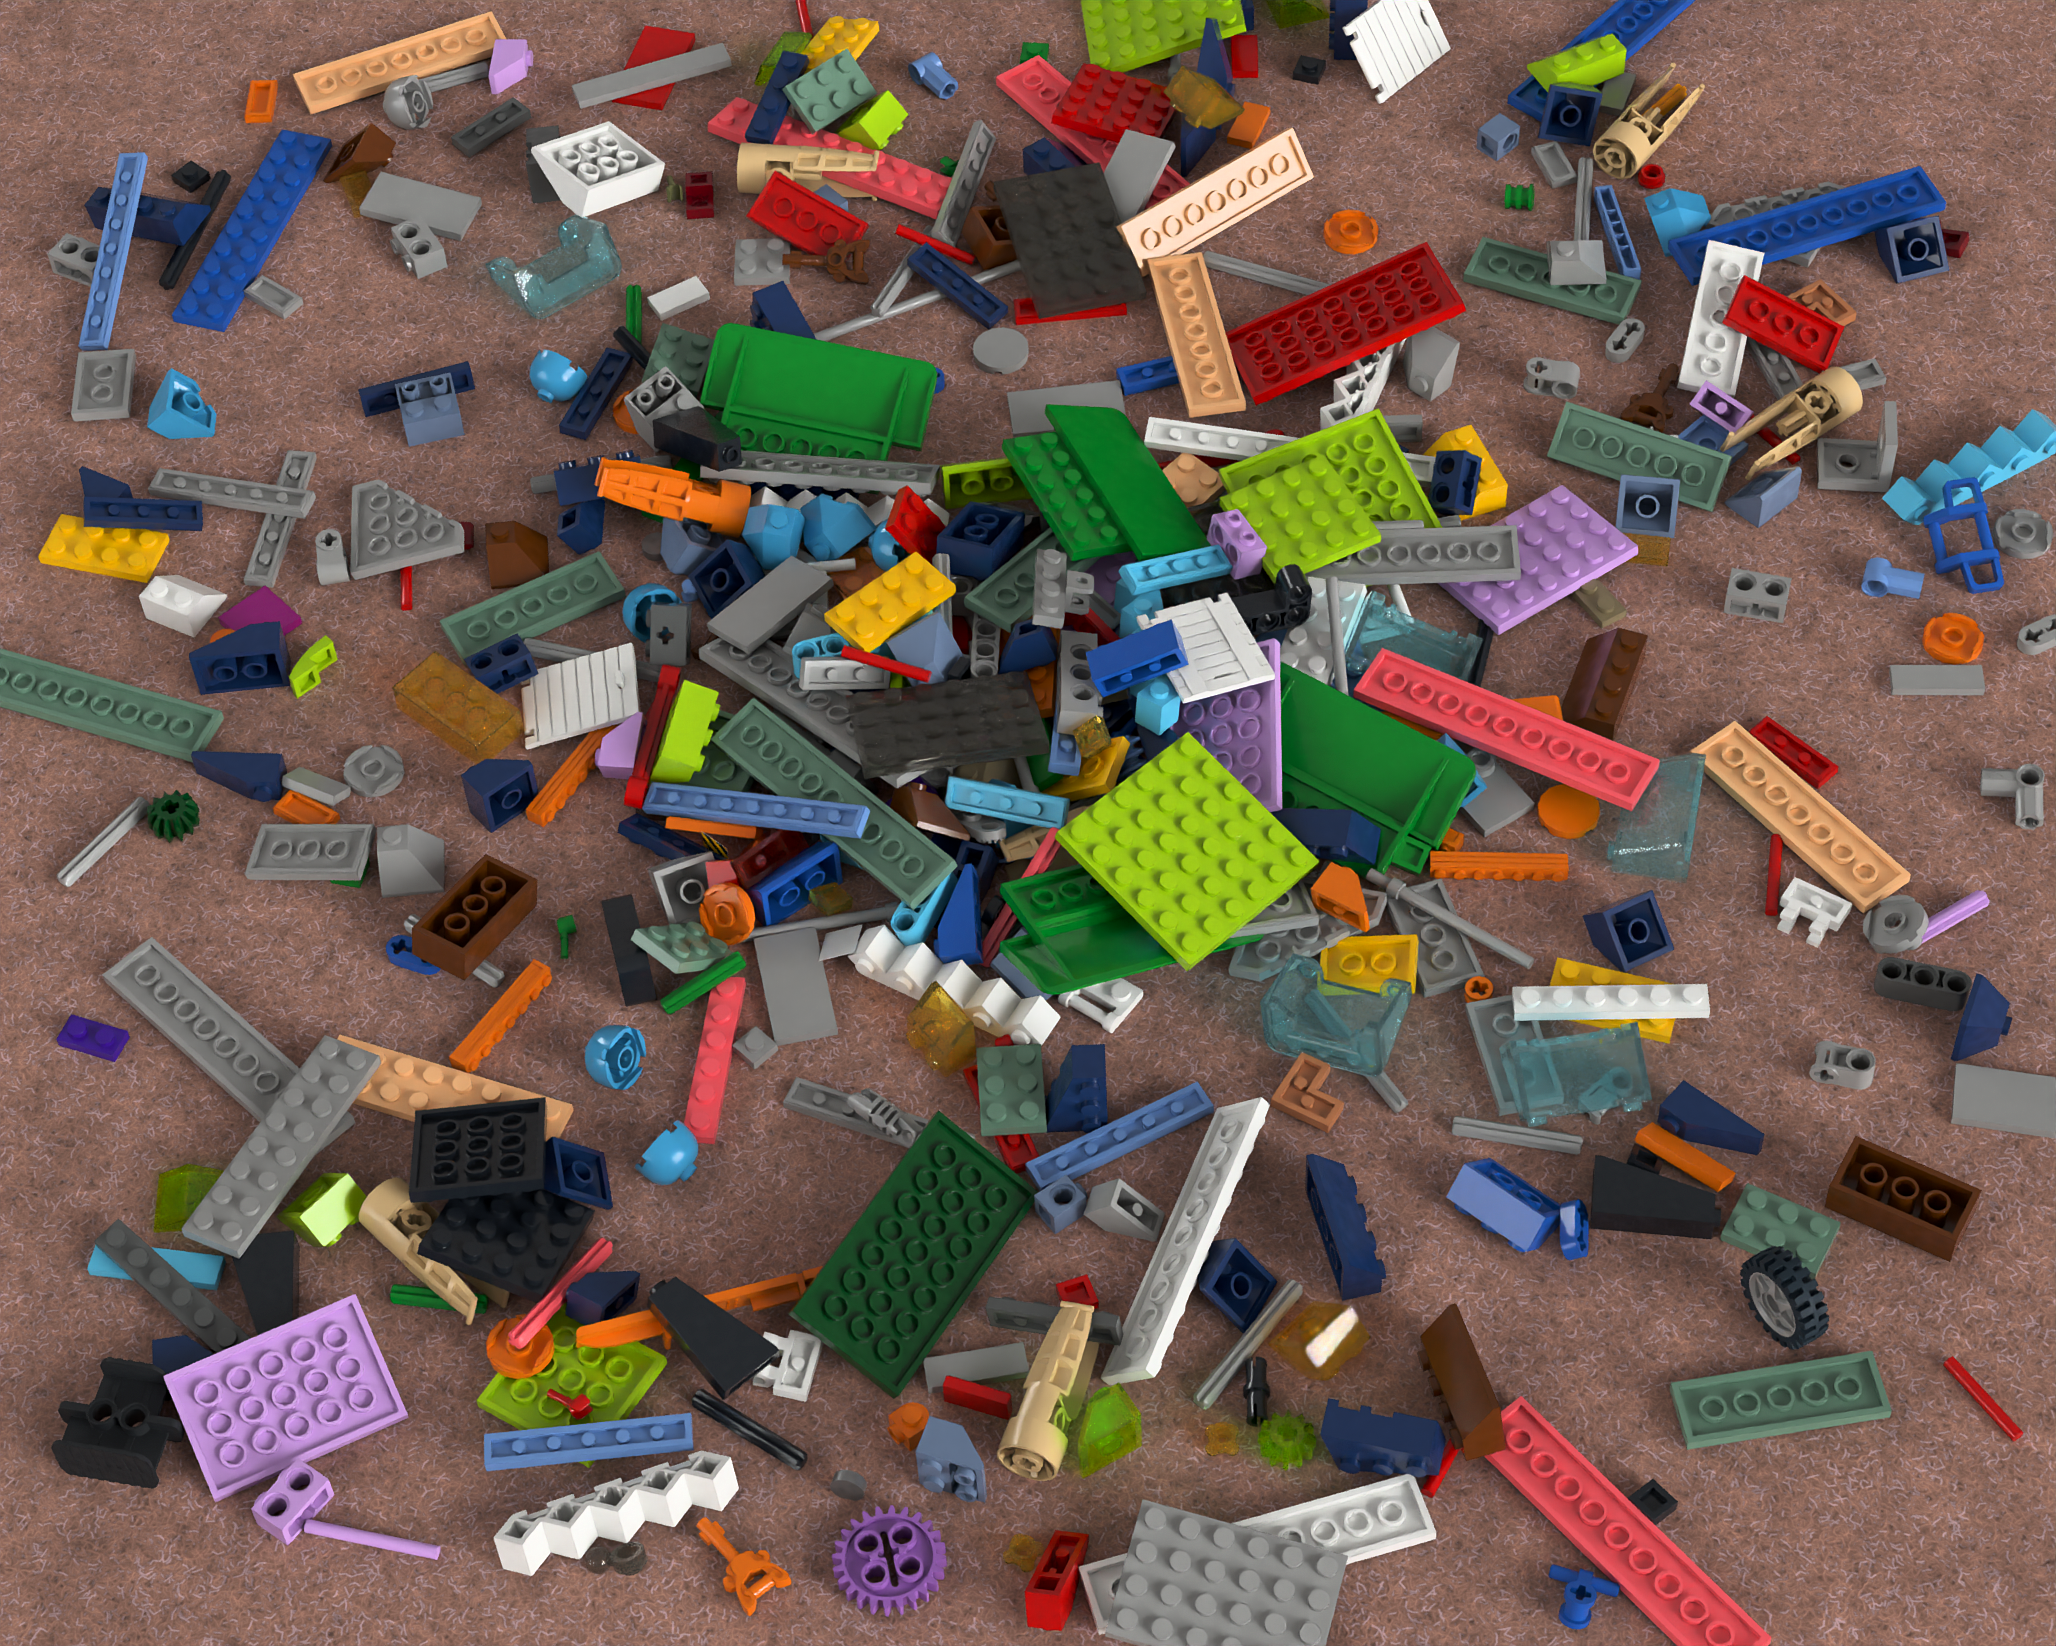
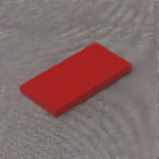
[612,25,696,111]
[746,171,869,264]
[1722,275,1844,374]

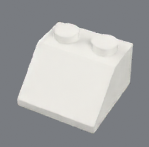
[139,575,227,637]

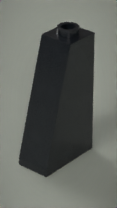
[653,406,742,472]
[1590,1155,1721,1239]
[232,1230,300,1335]
[647,1277,779,1400]

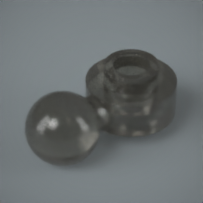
[585,1542,648,1576]

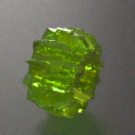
[1257,1409,1317,1472]

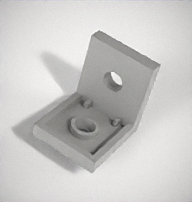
[1816,401,1898,493]

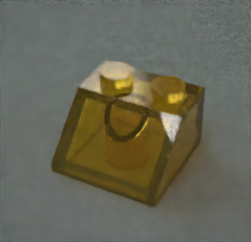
[1164,66,1245,129]
[906,981,977,1078]
[1268,1301,1371,1381]

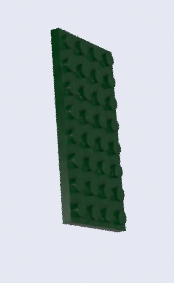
[788,1110,1038,1399]

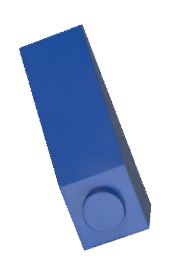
[934,864,984,965]

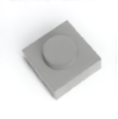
[732,1026,778,1070]

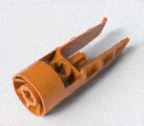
[594,457,751,538]

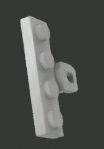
[1032,549,1094,629]

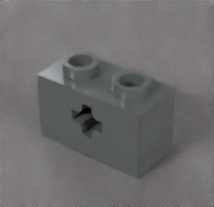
[645,602,692,666]

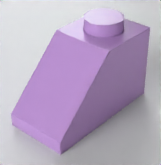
[488,39,533,94]
[1690,380,1754,432]
[595,712,647,779]

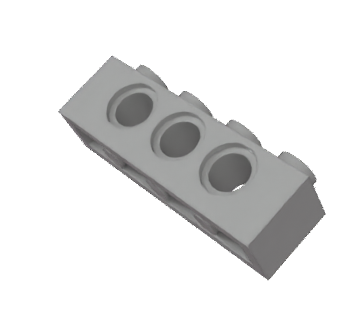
[1057,630,1103,737]

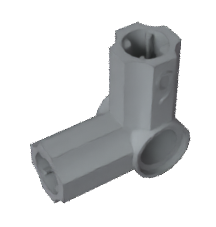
[1980,764,2045,830]

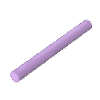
[304,1519,441,1560]

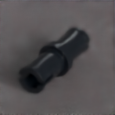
[1243,1357,1270,1427]

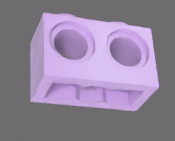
[1207,509,1267,580]
[251,1458,334,1546]

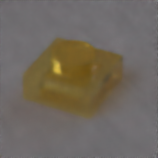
[1073,716,1113,759]
[808,882,853,916]

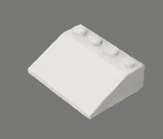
[531,121,665,218]

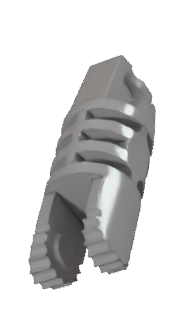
[846,1088,923,1147]

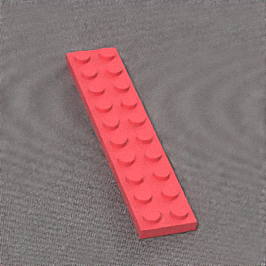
[996,55,1190,210]
[708,97,952,219]
[1353,648,1660,811]
[1484,1396,1772,1646]

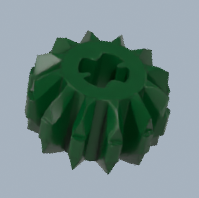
[147,790,200,843]

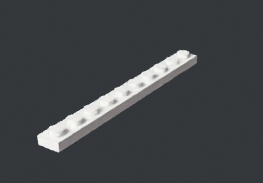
[1144,417,1436,488]

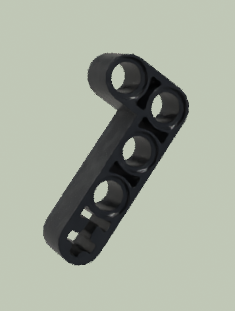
[1213,564,1312,635]
[601,894,657,1007]

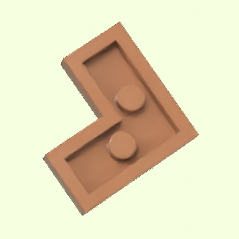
[1787,279,1857,326]
[1271,1052,1344,1133]

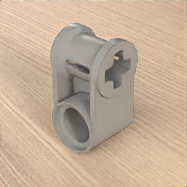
[1523,357,1580,399]
[315,529,350,586]
[1809,1041,1876,1090]

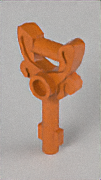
[696,1517,791,1616]

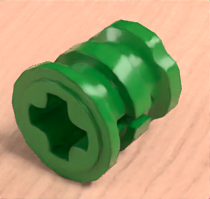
[1504,184,1535,211]

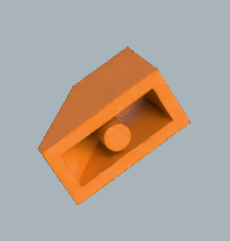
[1310,862,1370,933]

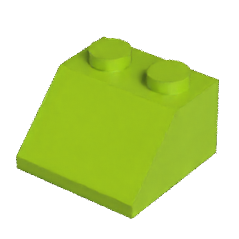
[834,90,909,151]
[276,1173,367,1247]

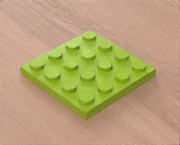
[1220,454,1381,584]
[476,1303,667,1468]

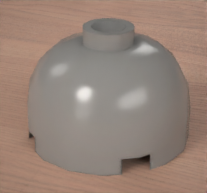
[383,75,433,130]

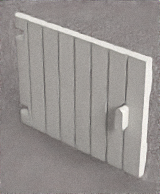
[1343,0,1451,104]
[1136,593,1275,704]
[521,642,641,750]

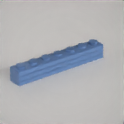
[1594,185,1641,280]

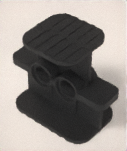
[51,1357,185,1489]

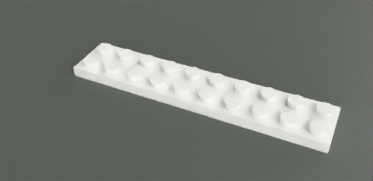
[1101,1097,1270,1385]
[1078,1474,1436,1635]

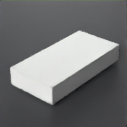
[647,276,710,321]

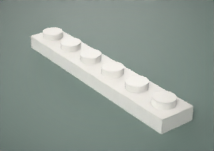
[1512,984,1710,1021]

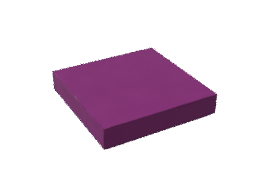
[218,585,302,636]

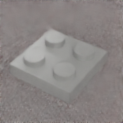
[734,238,791,286]

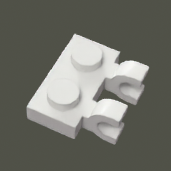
[1777,877,1852,948]
[753,1330,823,1402]

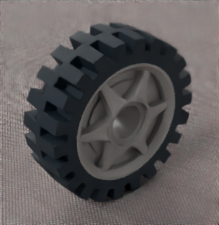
[1740,1246,1829,1350]

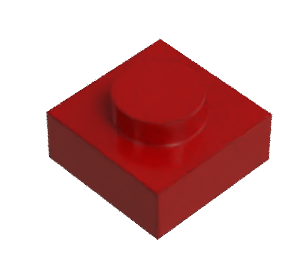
[1055,1274,1099,1310]

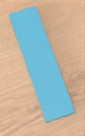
[1118,544,1233,595]
[945,776,1070,830]
[87,1245,226,1290]

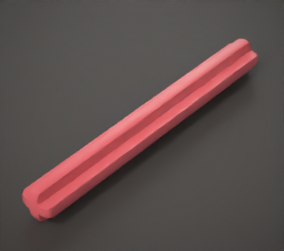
[979,827,1062,968]
[508,1238,613,1349]

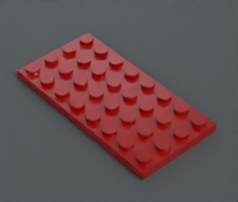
[1226,242,1466,406]

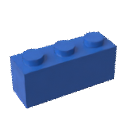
[1086,619,1189,697]

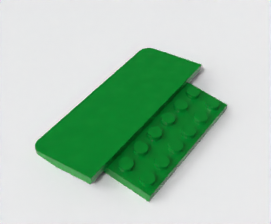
[700,323,937,495]
[1001,404,1211,562]
[1280,661,1476,886]
[999,864,1264,995]

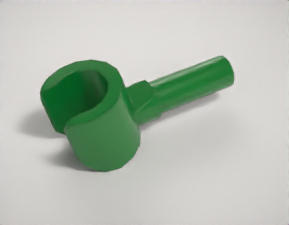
[939,156,959,177]
[557,915,577,959]

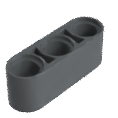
[1874,957,1972,1011]

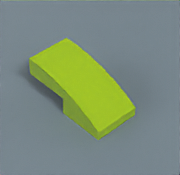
[289,635,338,699]

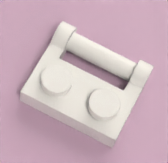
[1058,978,1143,1033]

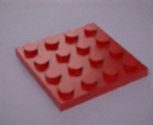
[1051,63,1184,143]

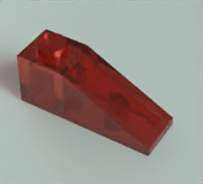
[730,828,809,890]

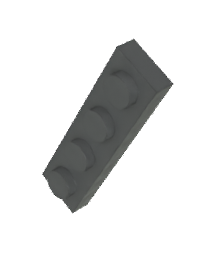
[985,1297,1124,1346]

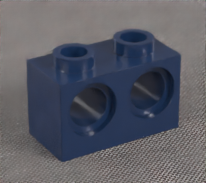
[1428,450,1482,515]
[464,633,538,700]

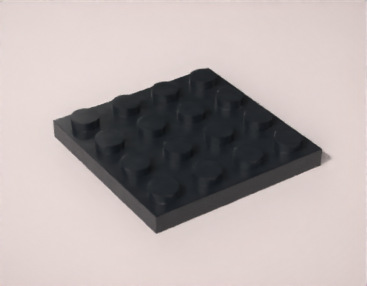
[409,1097,547,1203]
[417,1189,595,1303]

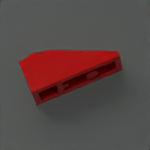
[1025,1530,1089,1631]

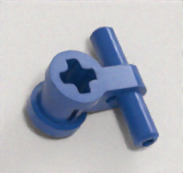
[1548,1564,1620,1629]

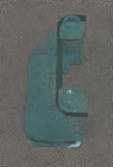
[485,214,622,319]
[1345,590,1483,681]
[1607,753,1706,883]
[1260,953,1412,1077]
[1499,1022,1652,1127]

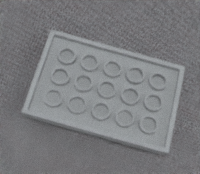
[1105,1499,1348,1646]

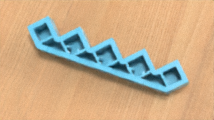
[1882,409,2056,525]
[1114,578,1180,735]

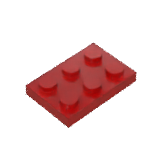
[885,485,951,575]

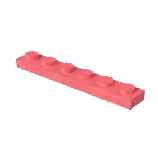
[684,977,746,1144]

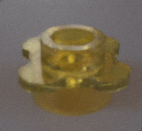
[1205,1422,1239,1456]
[1003,1533,1044,1572]

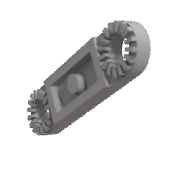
[940,798,1007,844]

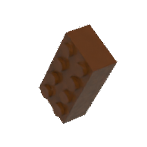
[412,854,537,981]
[1824,1136,1982,1262]

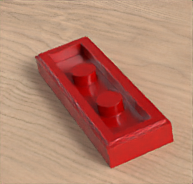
[1748,716,1839,789]

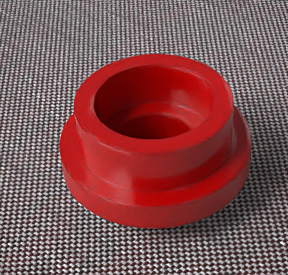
[1638,164,1665,189]

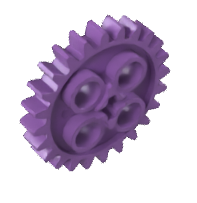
[832,1505,947,1616]

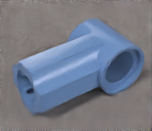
[908,52,958,100]
[1861,557,1925,599]

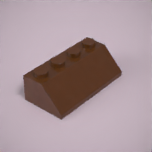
[1561,628,1648,741]
[1417,1303,1506,1461]

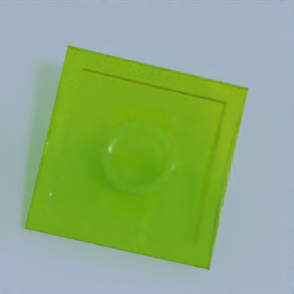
[754,31,813,86]
[153,1164,224,1233]

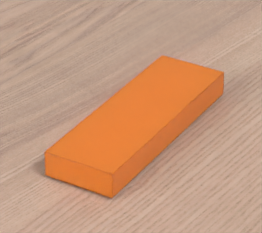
[665,816,764,840]
[1634,1122,1736,1192]

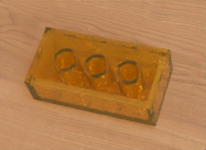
[392,651,524,765]

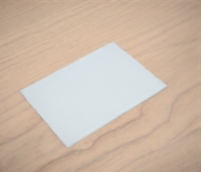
[818,924,863,961]

